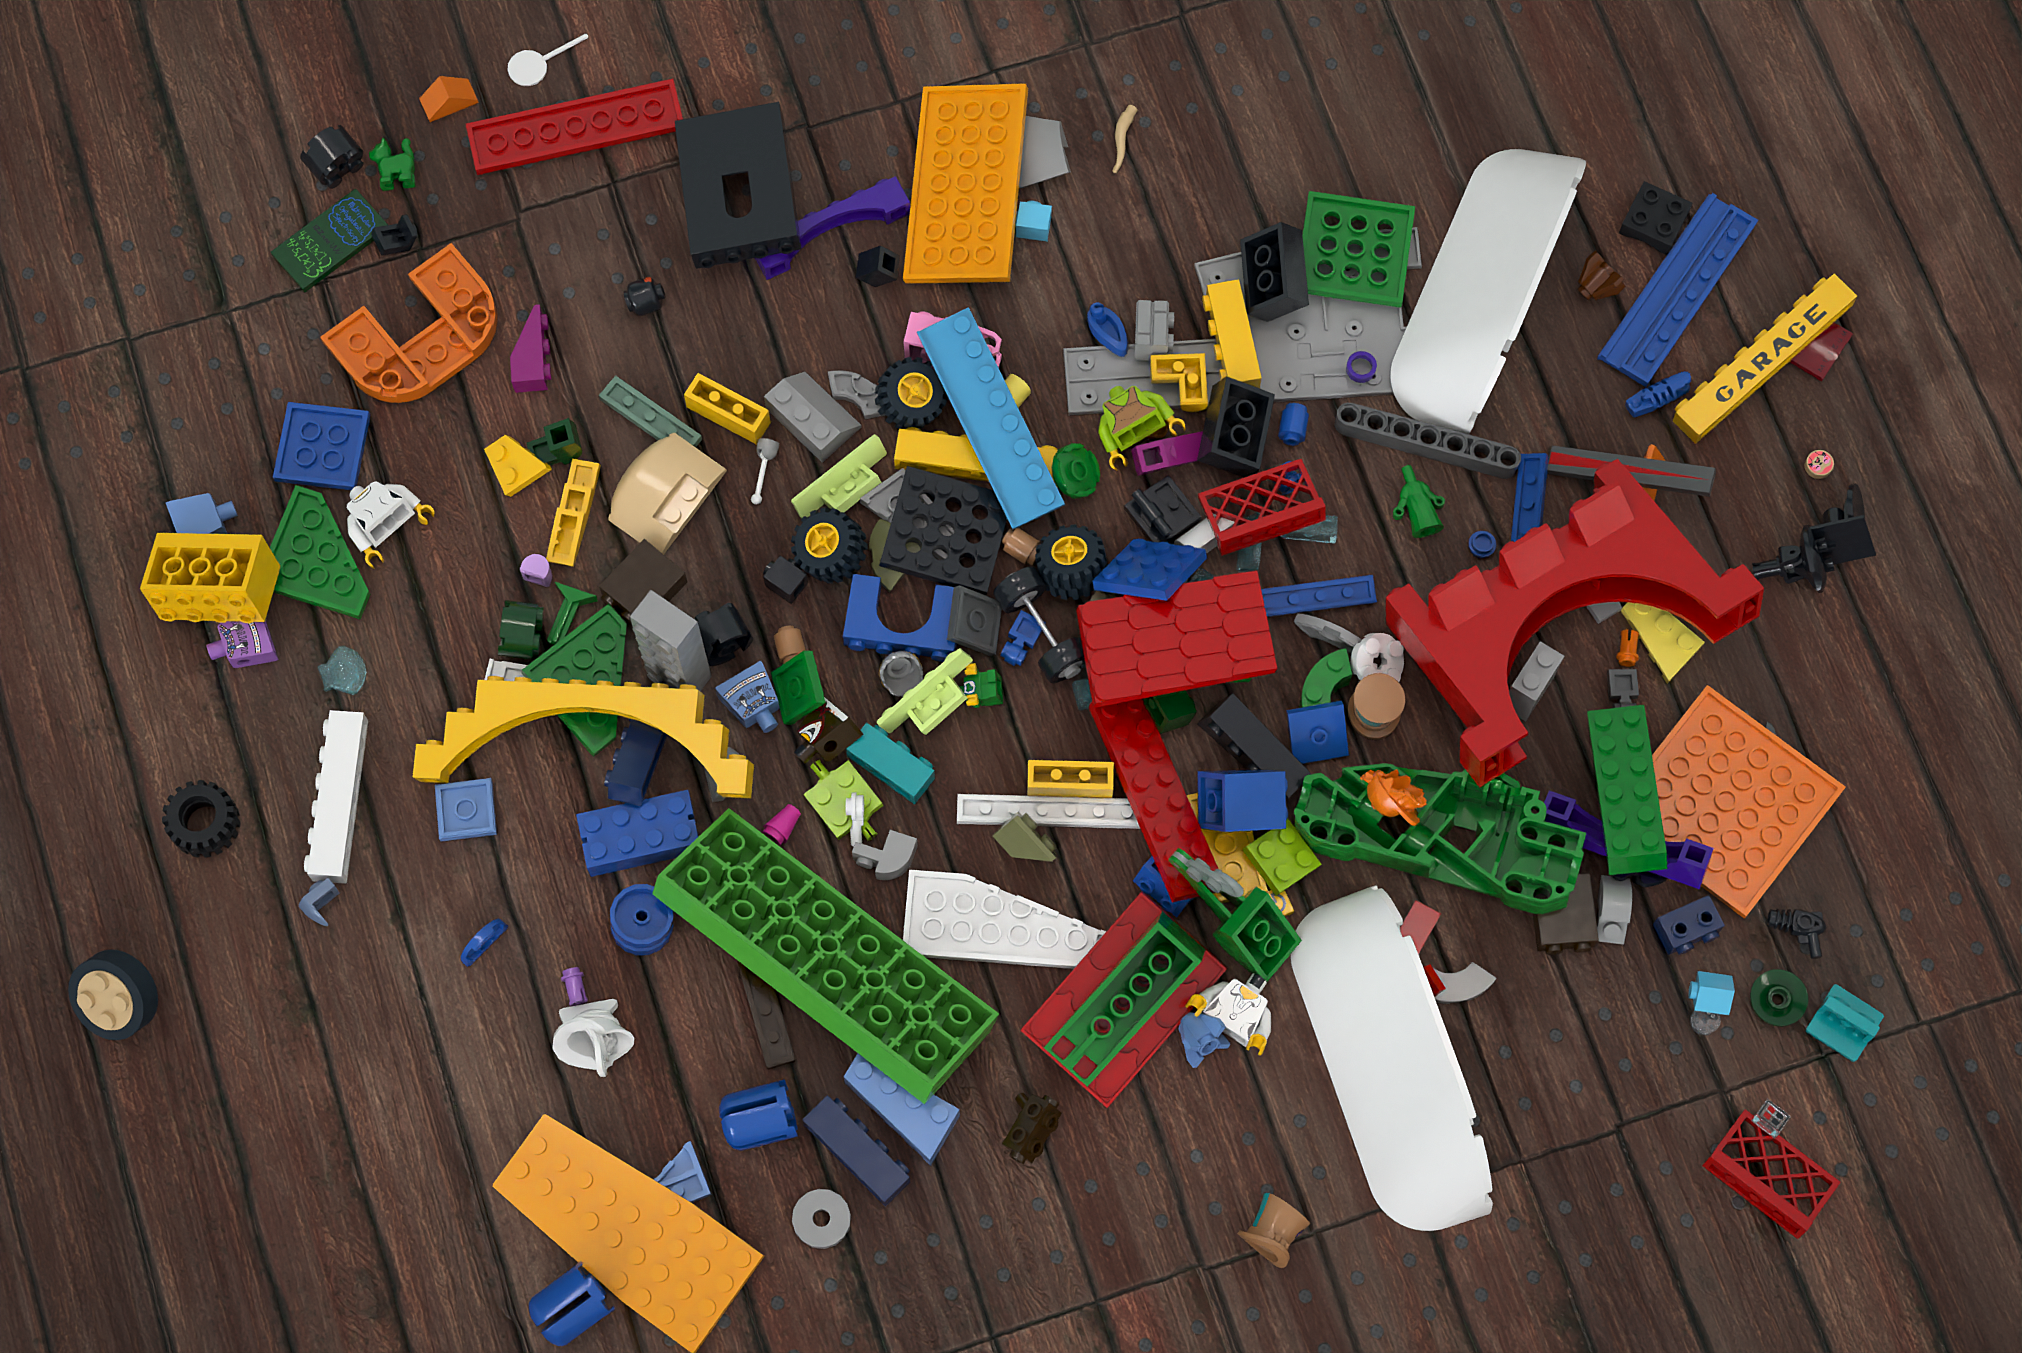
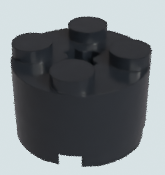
[300,125,364,189]
[694,603,753,667]

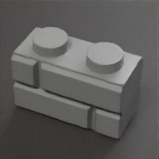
[1135,300,1174,361]

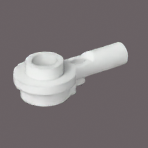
[846,793,864,846]

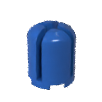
[719,1079,798,1151]
[529,1261,615,1346]

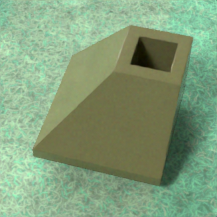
[993,811,1057,861]

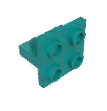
[1806,984,1884,1062]

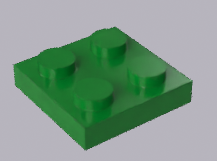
[771,650,826,724]

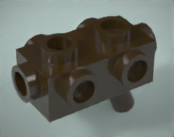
[1002,1093,1062,1165]

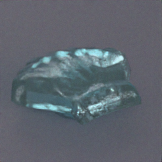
[317,646,366,695]

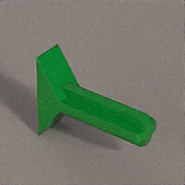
[547,582,598,646]

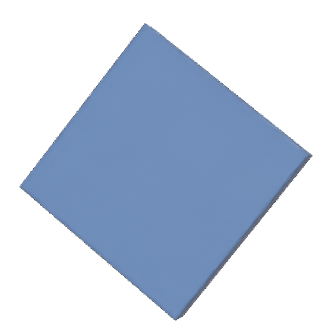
[435,778,497,841]

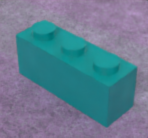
[846,722,935,805]

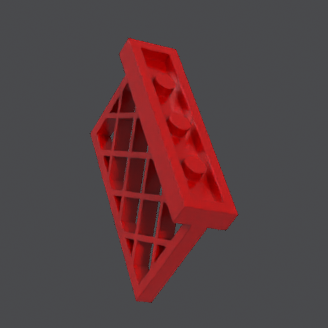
[1198,459,1326,556]
[1702,1109,1841,1239]

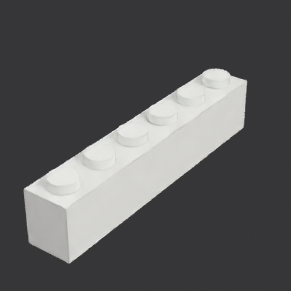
[304,710,368,883]

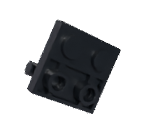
[1124,475,1201,543]

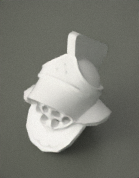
[553,999,634,1077]

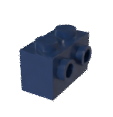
[1653,895,1725,955]

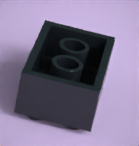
[1240,222,1309,322]
[1197,376,1275,478]

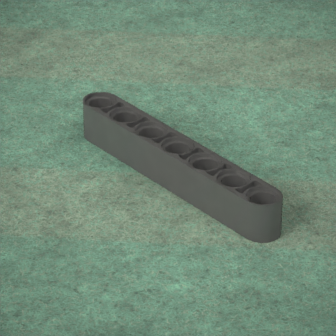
[1334,402,1521,479]

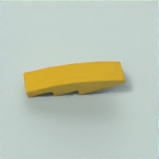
[546,458,601,567]

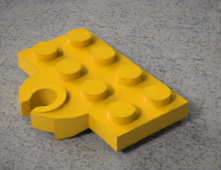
[1187,793,1268,903]

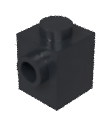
[856,246,900,287]
[763,556,808,604]

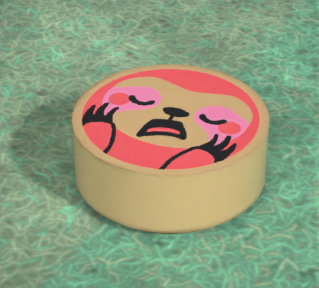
[1804,450,1834,479]

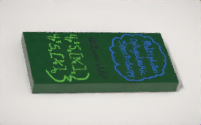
[271,188,388,293]

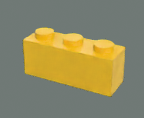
[684,373,771,445]
[1027,760,1114,798]

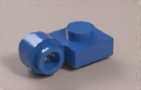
[1000,610,1046,666]

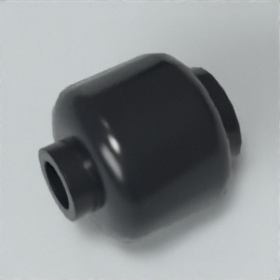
[624,277,666,316]

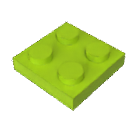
[1243,819,1322,896]

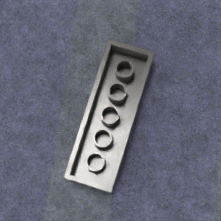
[630,590,712,691]

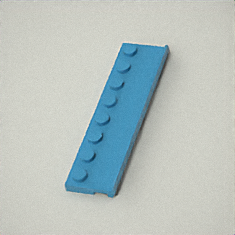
[917,307,1065,530]

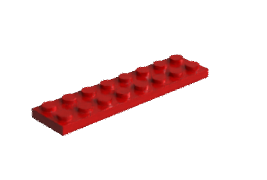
[466,79,683,175]
[1089,699,1218,903]

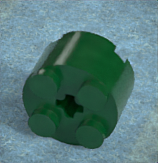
[498,600,544,660]

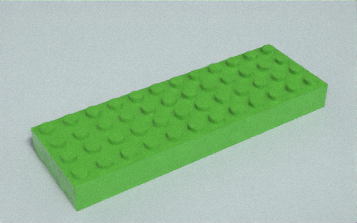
[652,808,999,1104]

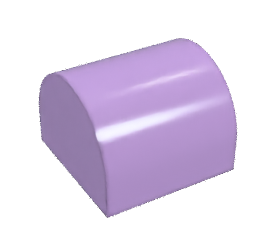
[520,554,552,587]

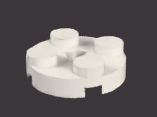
[1351,633,1404,682]

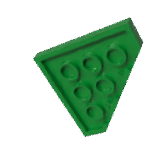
[270,485,371,619]
[521,604,627,757]

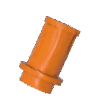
[1616,629,1639,667]

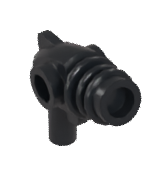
[1767,909,1827,959]

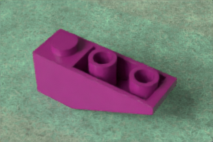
[510,304,552,393]
[1131,431,1203,476]

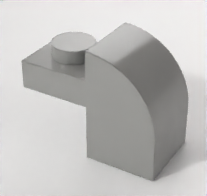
[852,830,918,880]
[1597,875,1632,944]

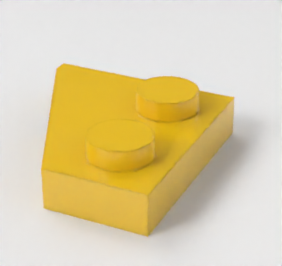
[484,435,552,497]

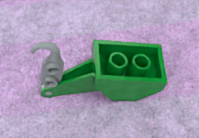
[1168,848,1302,982]

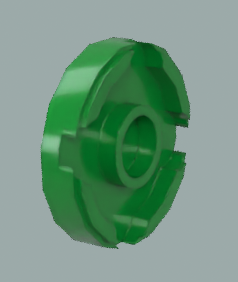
[1052,443,1100,498]

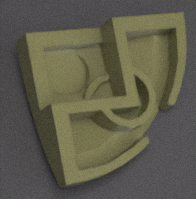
[868,518,921,593]

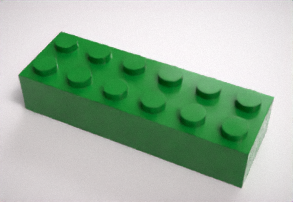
[1587,705,1667,875]

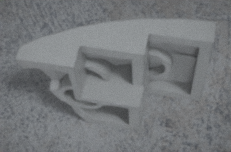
[1019,116,1071,188]

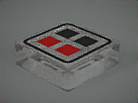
[1751,1098,1791,1139]

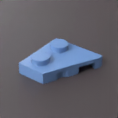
[653,1141,712,1203]

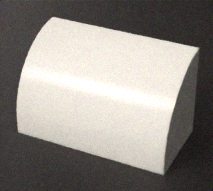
[1174,514,1234,553]

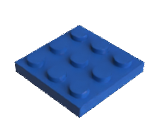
[273,402,371,490]
[1092,539,1207,601]

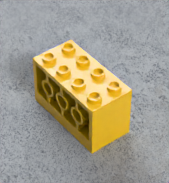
[140,533,281,623]

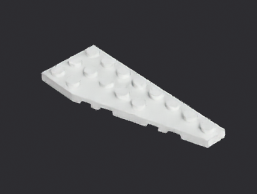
[903,870,1106,969]

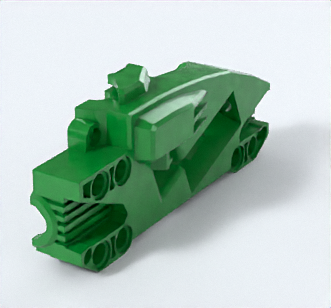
[1294,763,1586,914]

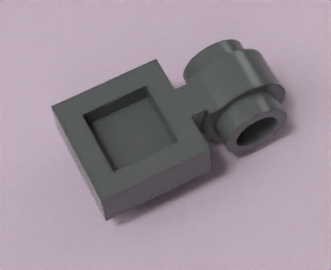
[1607,669,1639,708]

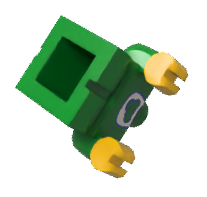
[959,663,1003,708]

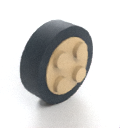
[68,950,158,1040]

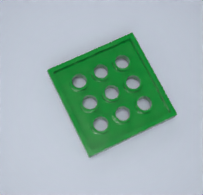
[1303,191,1415,308]

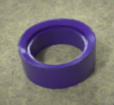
[1346,351,1377,383]

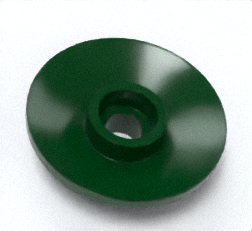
[1750,969,1808,1027]

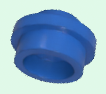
[1468,531,1496,558]

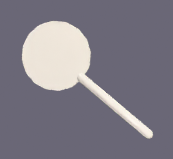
[508,34,588,86]

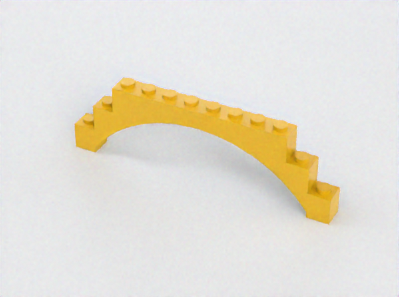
[413,676,754,798]

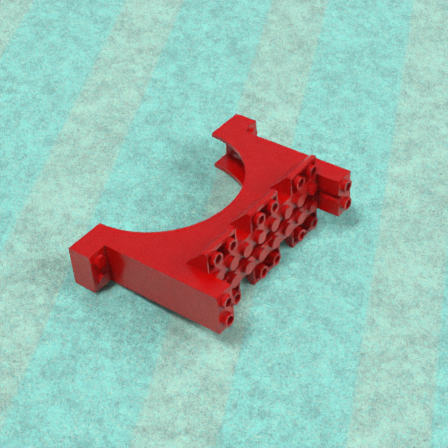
[1386,458,1764,788]

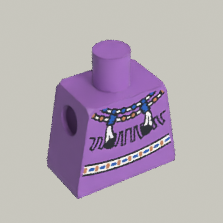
[206,620,279,668]

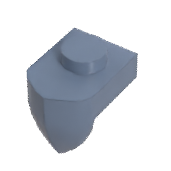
[299,878,340,926]

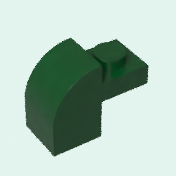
[526,418,582,466]

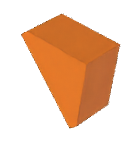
[419,76,479,122]

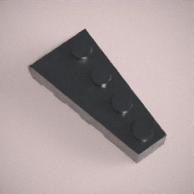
[1197,693,1311,799]

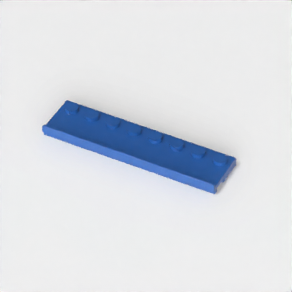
[1597,193,1758,387]

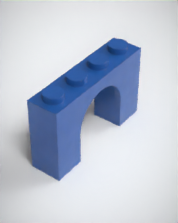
[843,574,957,662]

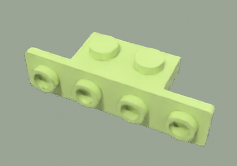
[791,434,887,518]
[876,648,973,735]

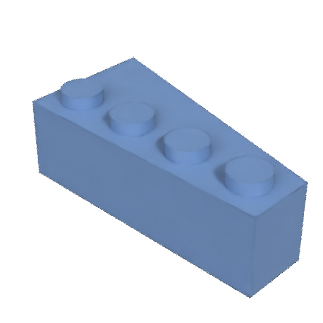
[844,1053,960,1166]

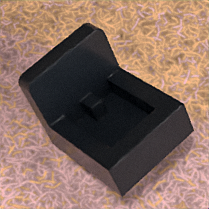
[371,214,417,256]

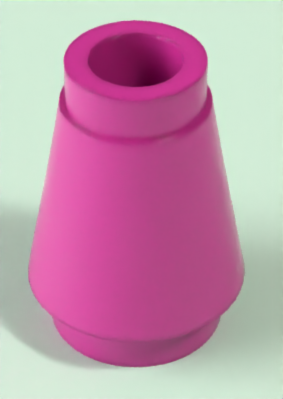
[762,804,801,846]

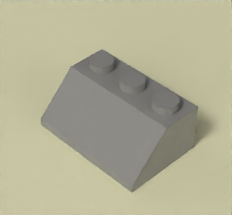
[764,372,862,463]

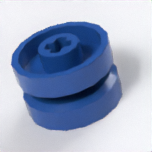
[610,884,673,955]

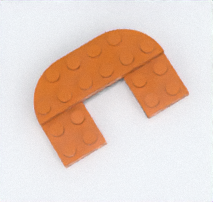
[320,243,497,403]

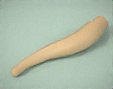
[1113,105,1137,173]

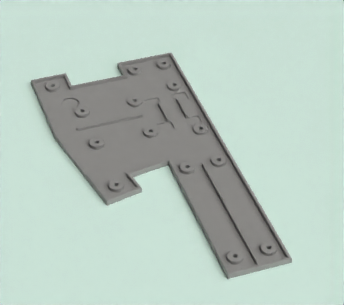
[1063,227,1422,415]

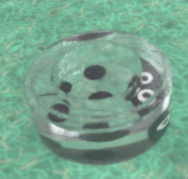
[1690,1011,1721,1035]

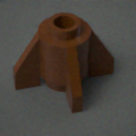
[1577,251,1626,301]

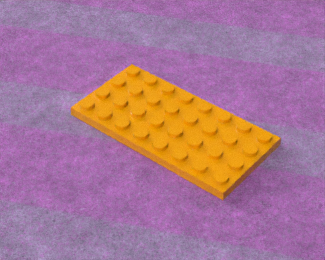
[903,84,1028,283]

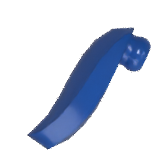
[1087,302,1128,357]

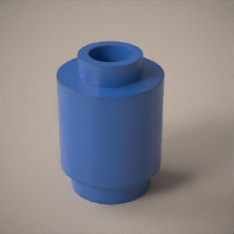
[1278,403,1309,446]

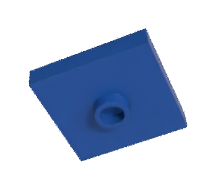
[1286,701,1349,764]

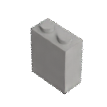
[1509,641,1564,722]

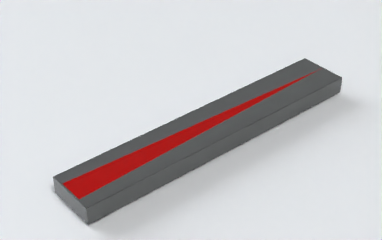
[1547,445,1716,497]

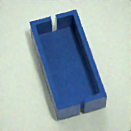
[576,790,699,877]

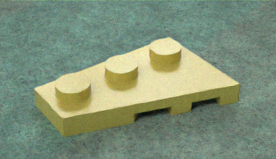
[1621,602,1705,684]

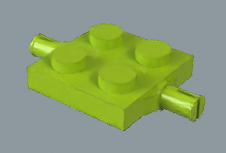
[803,760,883,841]

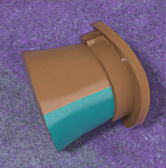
[1347,673,1405,740]
[1237,1193,1310,1268]

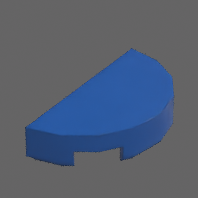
[461,918,508,967]

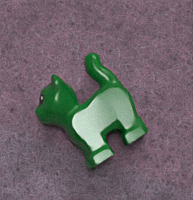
[369,138,416,191]

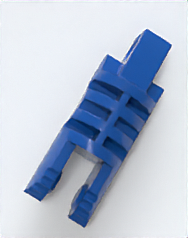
[1625,371,1691,418]

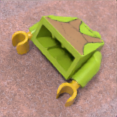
[1098,386,1185,471]

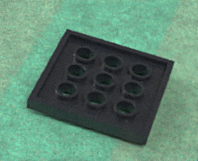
[879,466,1007,595]

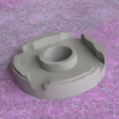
[792,1189,851,1249]

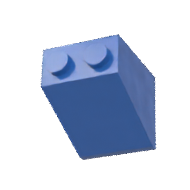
[1198,770,1288,832]

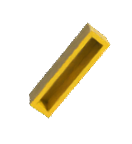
[1202,279,1262,388]

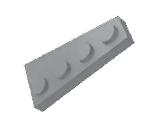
[860,468,964,561]

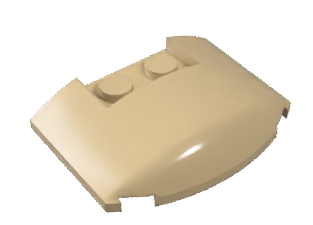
[608,433,727,555]

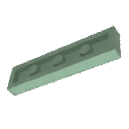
[599,375,702,447]

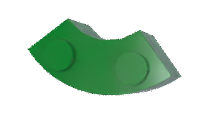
[1299,648,1352,708]

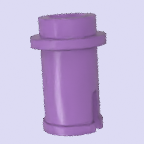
[561,967,588,1006]

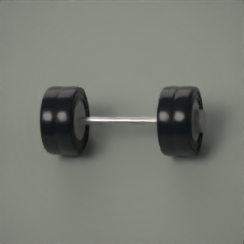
[993,567,1086,684]

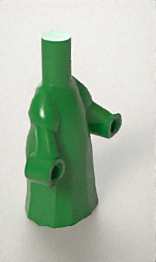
[1392,465,1445,538]

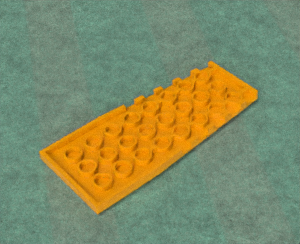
[493,1114,764,1353]

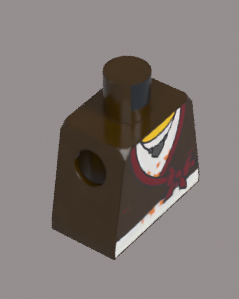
[794,696,864,764]

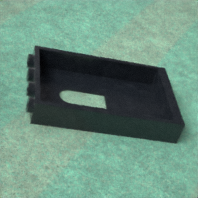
[675,102,802,269]

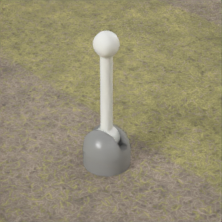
[751,438,779,505]

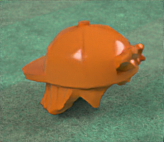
[1360,769,1427,826]

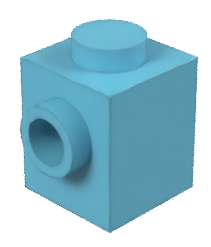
[1015,201,1052,242]
[1688,971,1735,1015]

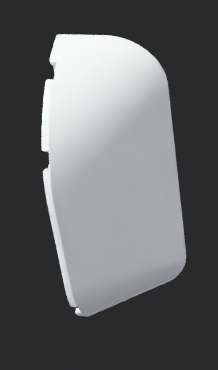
[1390,149,1586,434]
[1291,885,1493,1231]

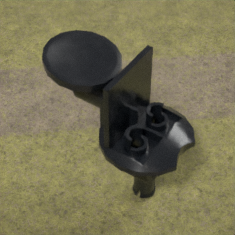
[1752,483,1876,593]

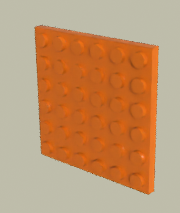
[1652,685,1846,919]

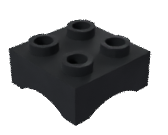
[1619,181,1693,255]

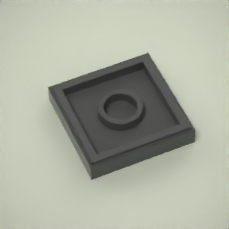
[947,585,1002,656]

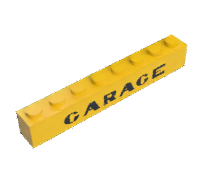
[1673,274,1857,444]

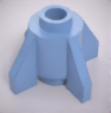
[1178,1012,1230,1068]

